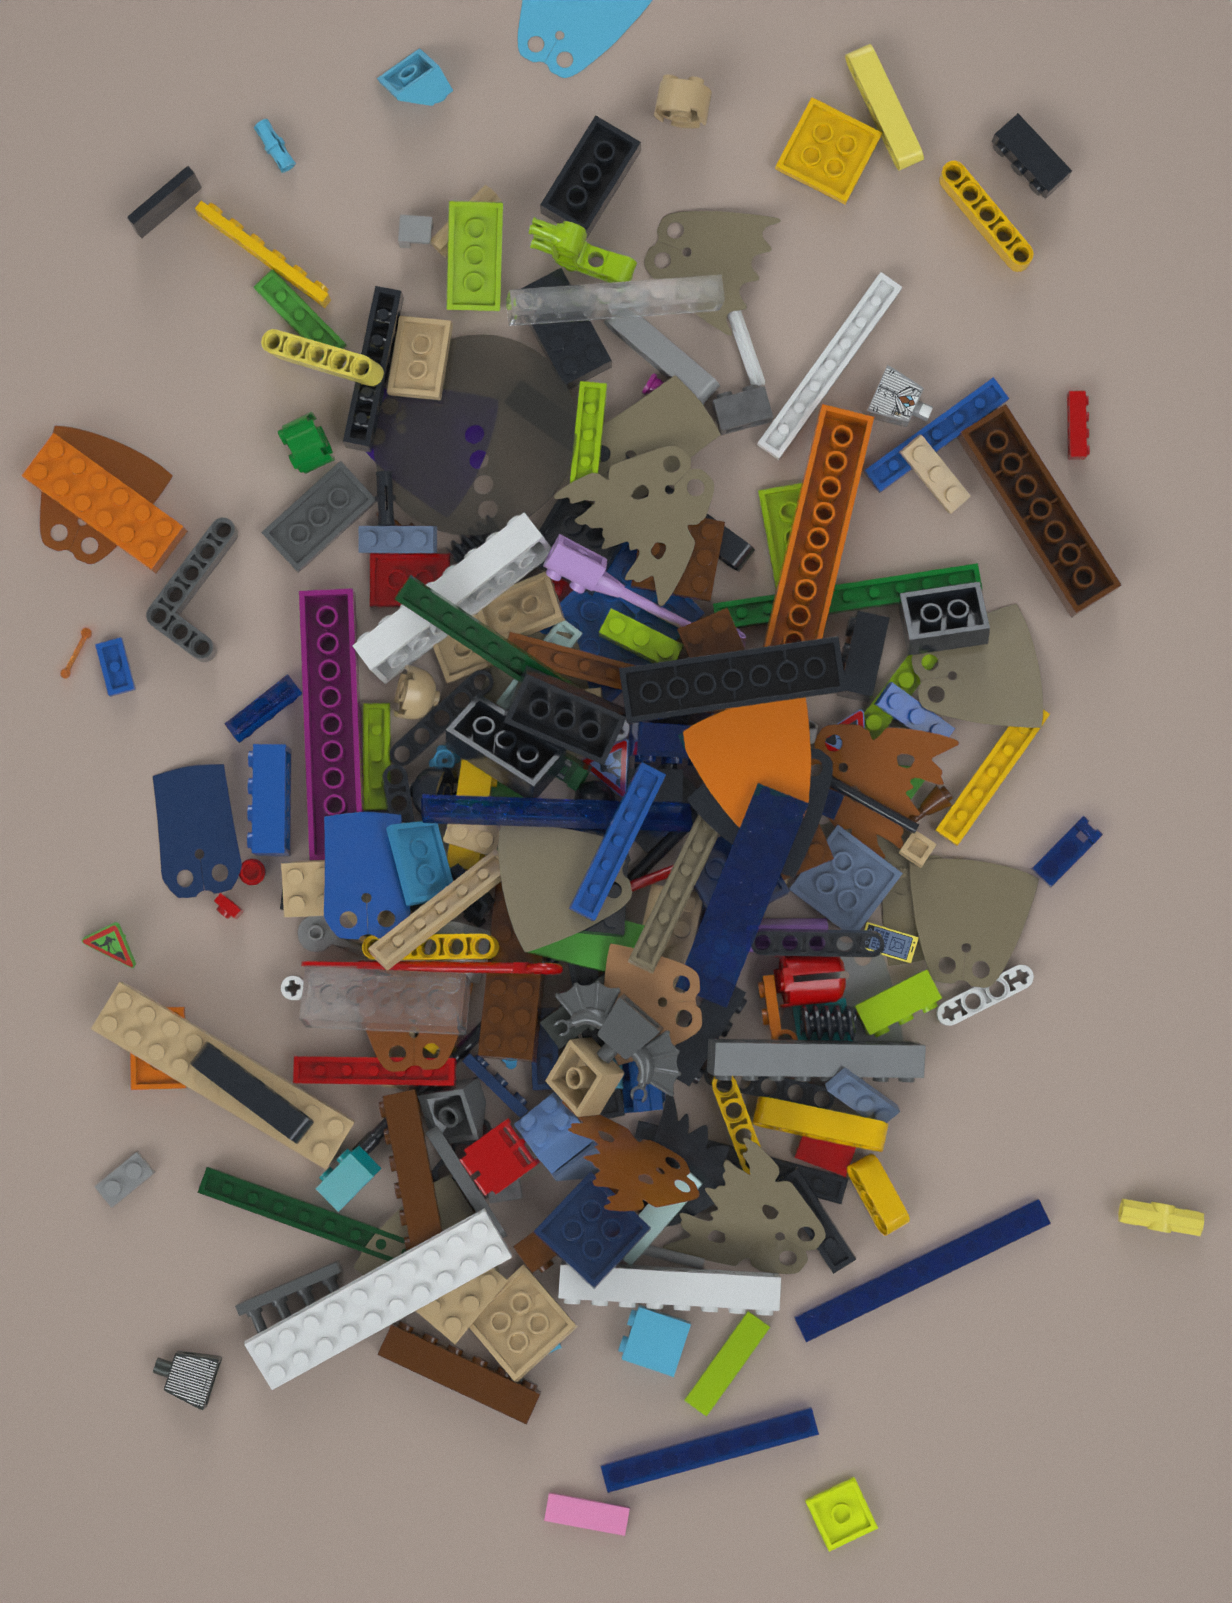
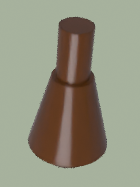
[908,784,954,823]

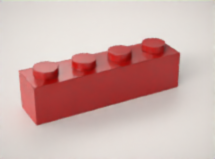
[1067,391,1090,460]

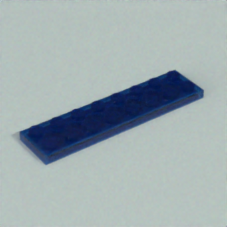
[676,783,809,1008]

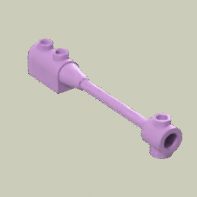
[543,534,746,647]

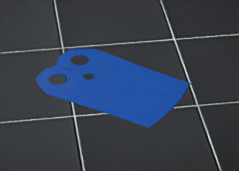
[324,812,410,939]

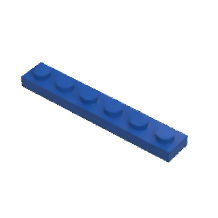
[864,377,1009,493]
[569,762,666,921]

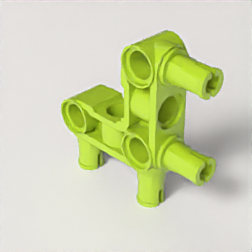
[528,217,637,290]

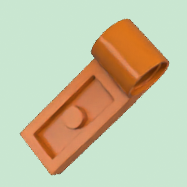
[758,975,798,1040]

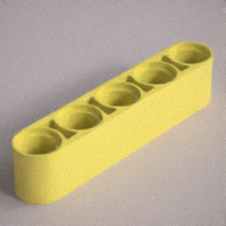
[845,44,924,171]
[261,329,384,386]

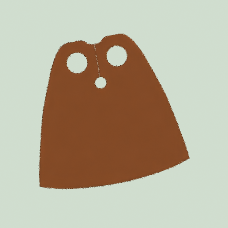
[40,426,173,564]

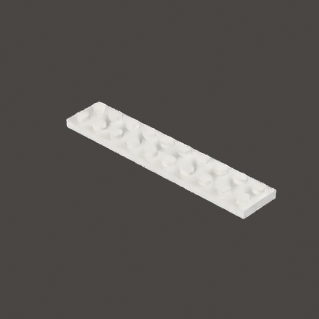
[244,1208,512,1390]

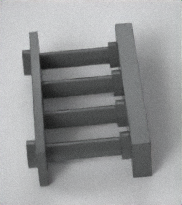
[235,1260,343,1333]

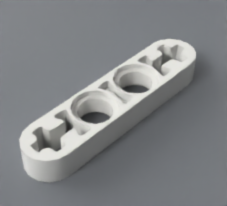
[936,965,1034,1026]

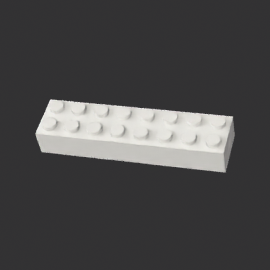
[353,513,551,684]
[558,1261,781,1315]

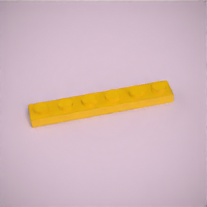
[195,200,331,308]
[935,709,1050,846]

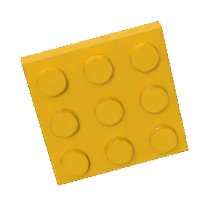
[775,97,882,205]

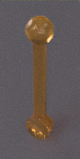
[60,628,92,679]

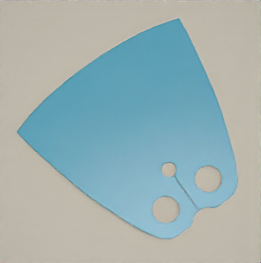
[518,0,652,78]

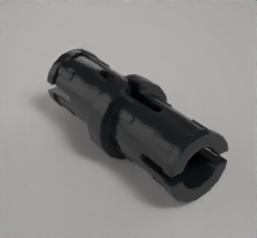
[375,471,396,526]

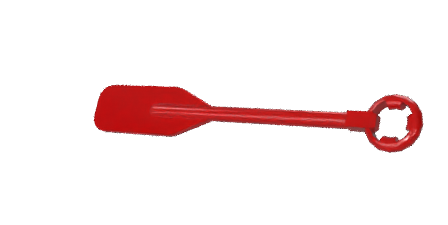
[301,960,563,974]

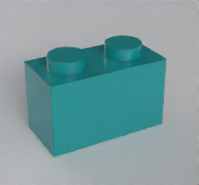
[316,1146,382,1212]

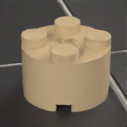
[654,74,712,129]

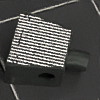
[153,1351,222,1410]

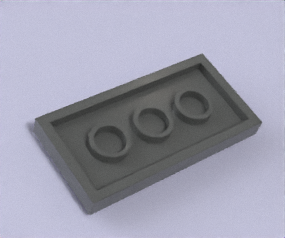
[261,461,376,573]

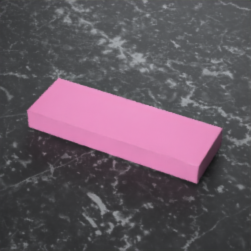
[544,1492,630,1536]

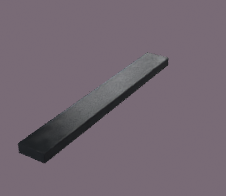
[634,1120,848,1204]

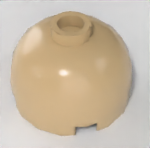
[393,665,440,720]

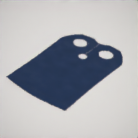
[153,764,242,898]

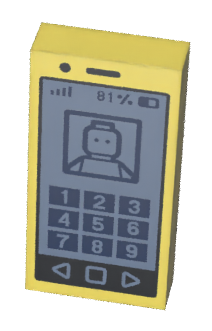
[864,922,919,963]

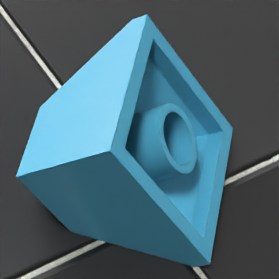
[377,48,453,106]

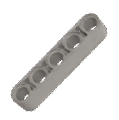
[604,301,720,405]

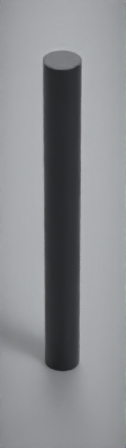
[830,776,920,834]

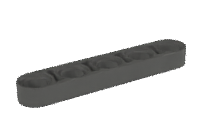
[426,1125,508,1238]

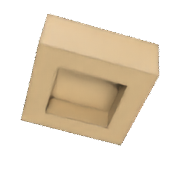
[899,831,937,868]

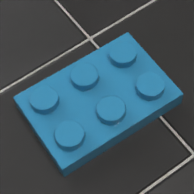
[386,820,453,906]

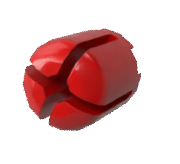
[773,956,846,1008]

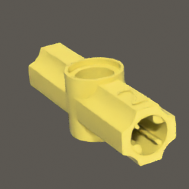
[1118,1198,1204,1236]

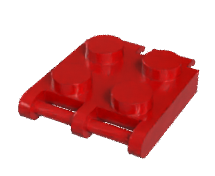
[459,1118,540,1196]

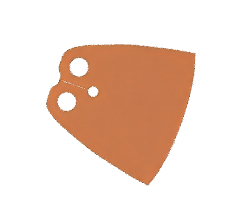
[678,698,811,835]

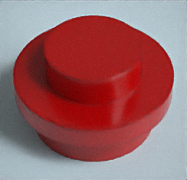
[239,858,266,886]

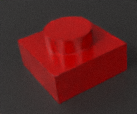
[214,893,244,919]

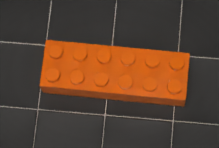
[22,433,188,574]

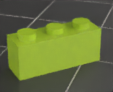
[599,608,684,663]
[852,969,942,1038]

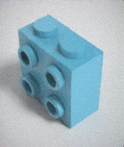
[618,1305,691,1377]

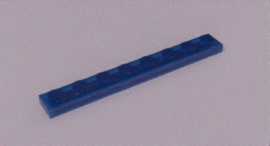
[600,1407,819,1493]

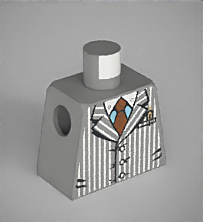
[866,365,933,427]

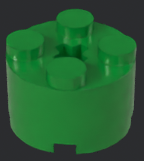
[278,412,335,474]

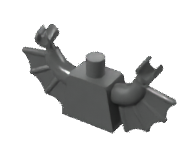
[553,981,681,1103]

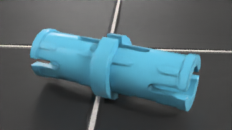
[254,119,296,173]

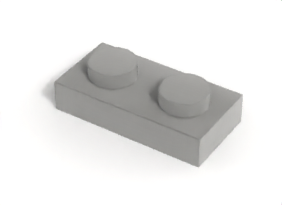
[95,1151,155,1208]

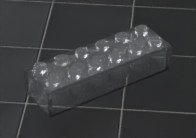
[299,966,471,1035]

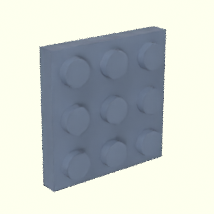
[789,825,903,930]

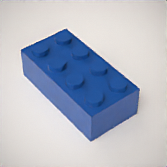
[247,744,292,856]

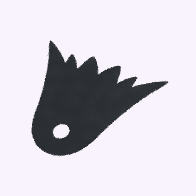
[638,1094,741,1226]

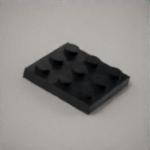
[537,497,624,596]

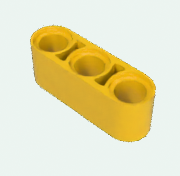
[847,1153,910,1236]

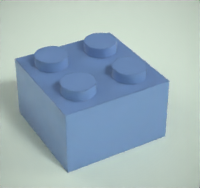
[514,1092,593,1173]

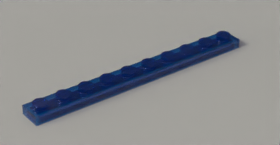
[421,794,693,832]
[794,1198,1051,1342]

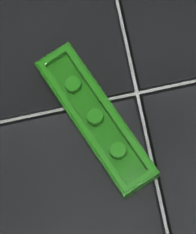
[254,269,347,359]

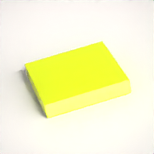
[805,1477,878,1552]

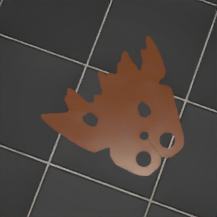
[811,724,959,859]
[562,1101,700,1211]

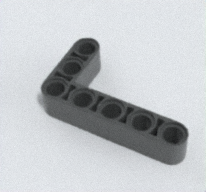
[146,517,238,662]

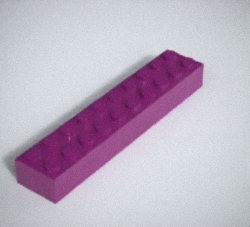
[299,588,364,861]

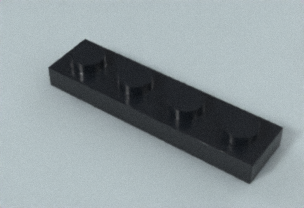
[775,1167,856,1274]

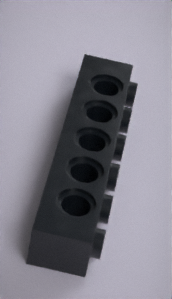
[343,286,404,453]

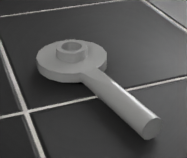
[298,916,374,960]

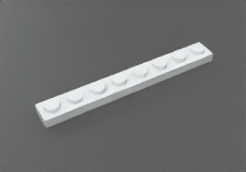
[757,272,902,460]

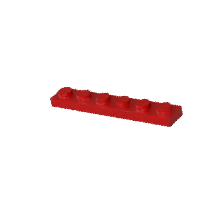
[293,1056,456,1086]

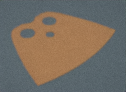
[604,944,702,1065]

